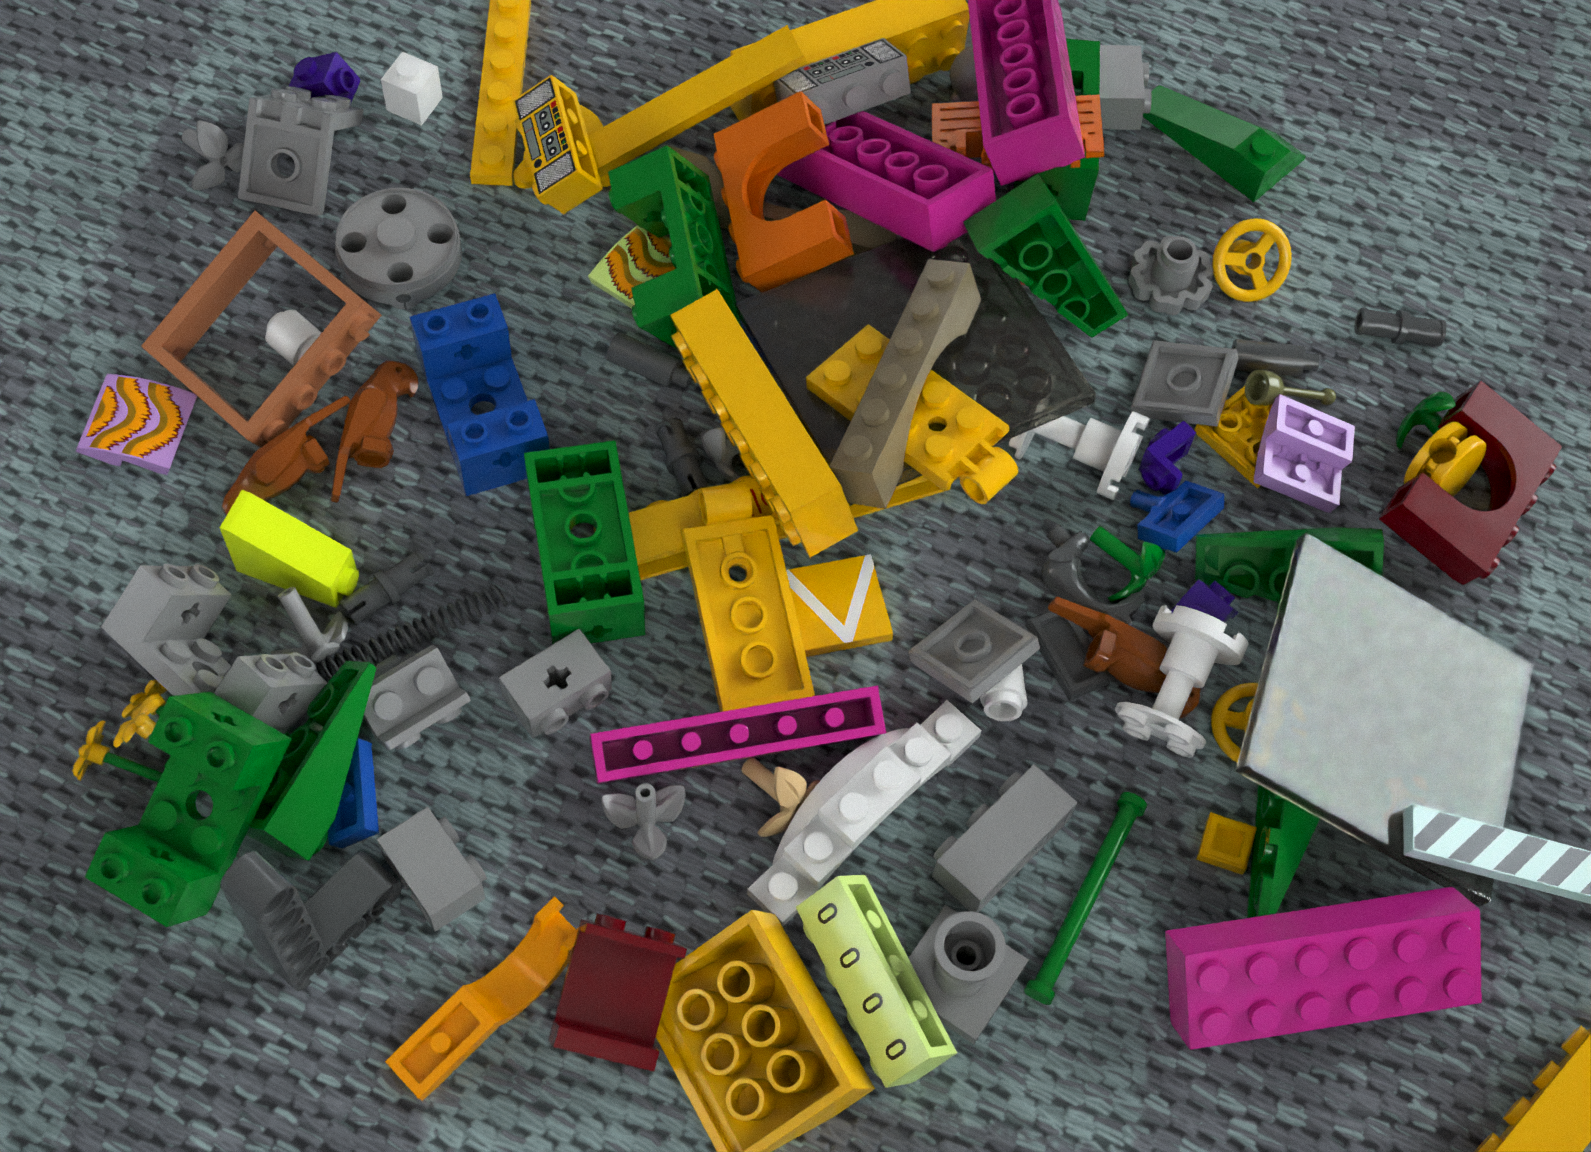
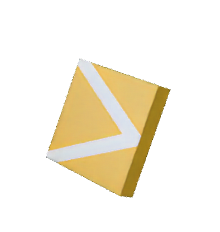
[786,554,893,657]

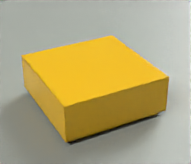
[1196,812,1257,875]

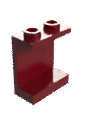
[548,913,687,1072]

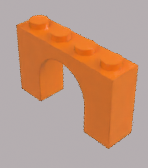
[714,91,854,294]

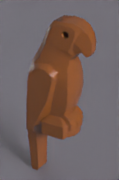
[330,360,419,503]
[221,396,350,516]
[1048,597,1201,718]

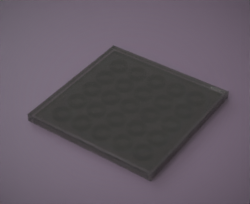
[735,232,1096,506]
[1235,533,1533,907]

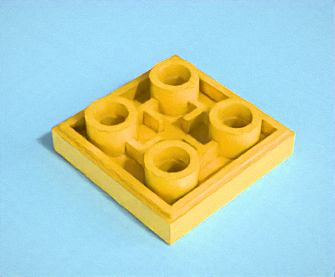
[1194,386,1272,488]

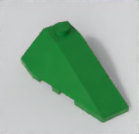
[1143,85,1306,202]
[1195,527,1384,631]
[246,661,377,861]
[1246,737,1332,918]

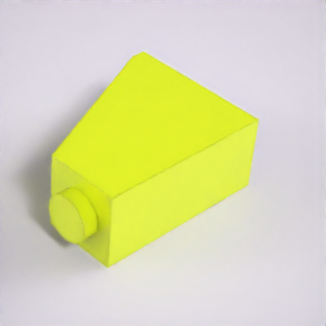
[219,490,359,608]

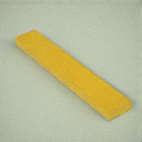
[588,25,807,177]

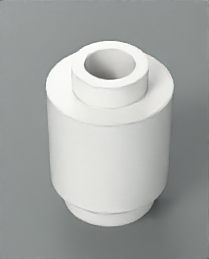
[265,310,322,366]

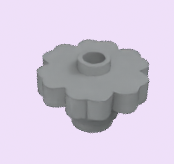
[1128,236,1213,315]

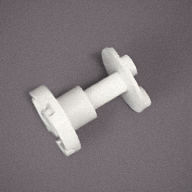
[1008,376,1150,500]
[1115,605,1249,758]

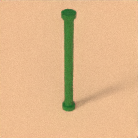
[1024,792,1147,1005]

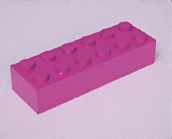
[968,0,1085,186]
[777,111,996,252]
[1165,887,1482,1050]

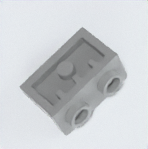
[363,645,471,750]

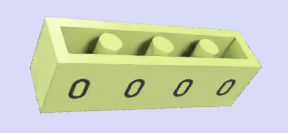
[796,875,957,1088]

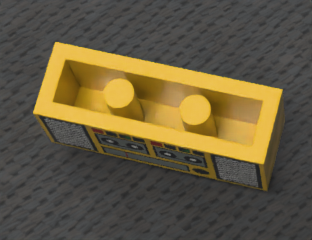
[513,75,603,215]

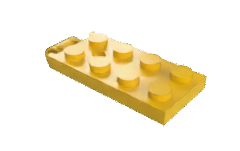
[806,324,1018,504]
[681,481,815,712]

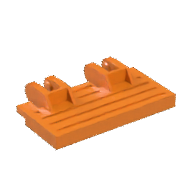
[932,94,1104,172]

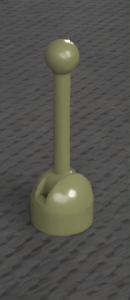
[1245,370,1336,406]

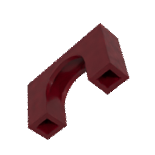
[1379,381,1562,585]

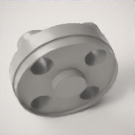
[335,188,463,310]

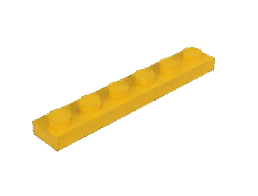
[470,0,531,186]

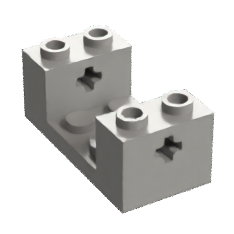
[101,564,327,734]

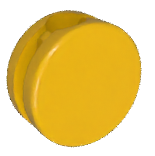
[1404,422,1486,497]

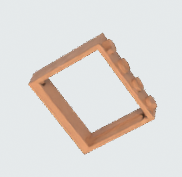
[141,211,382,448]

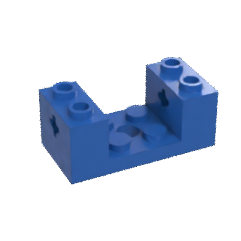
[409,293,550,496]

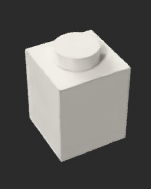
[381,52,443,126]

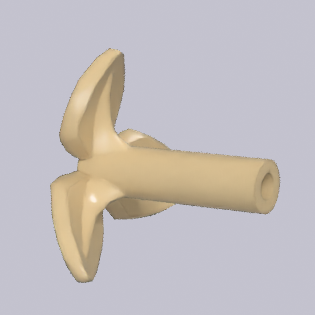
[742,757,820,837]

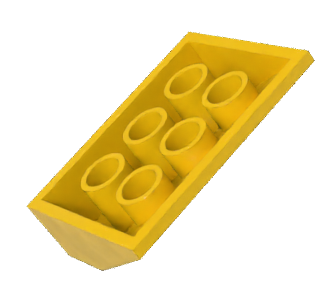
[656,910,875,1152]

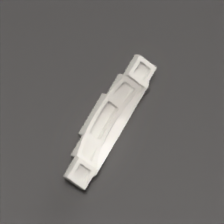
[747,700,982,927]

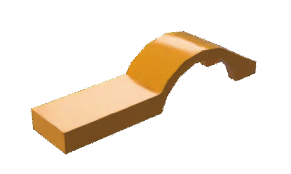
[385,896,579,1101]

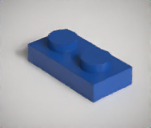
[328,738,379,848]

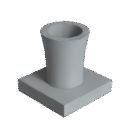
[909,905,1029,1044]

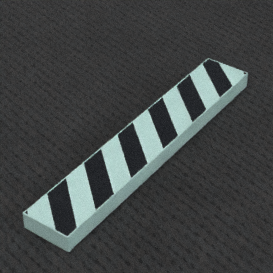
[1403,804,1591,904]

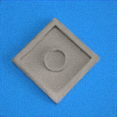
[1130,340,1239,427]
[908,599,1040,703]

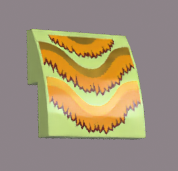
[588,225,676,309]

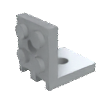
[238,87,364,216]

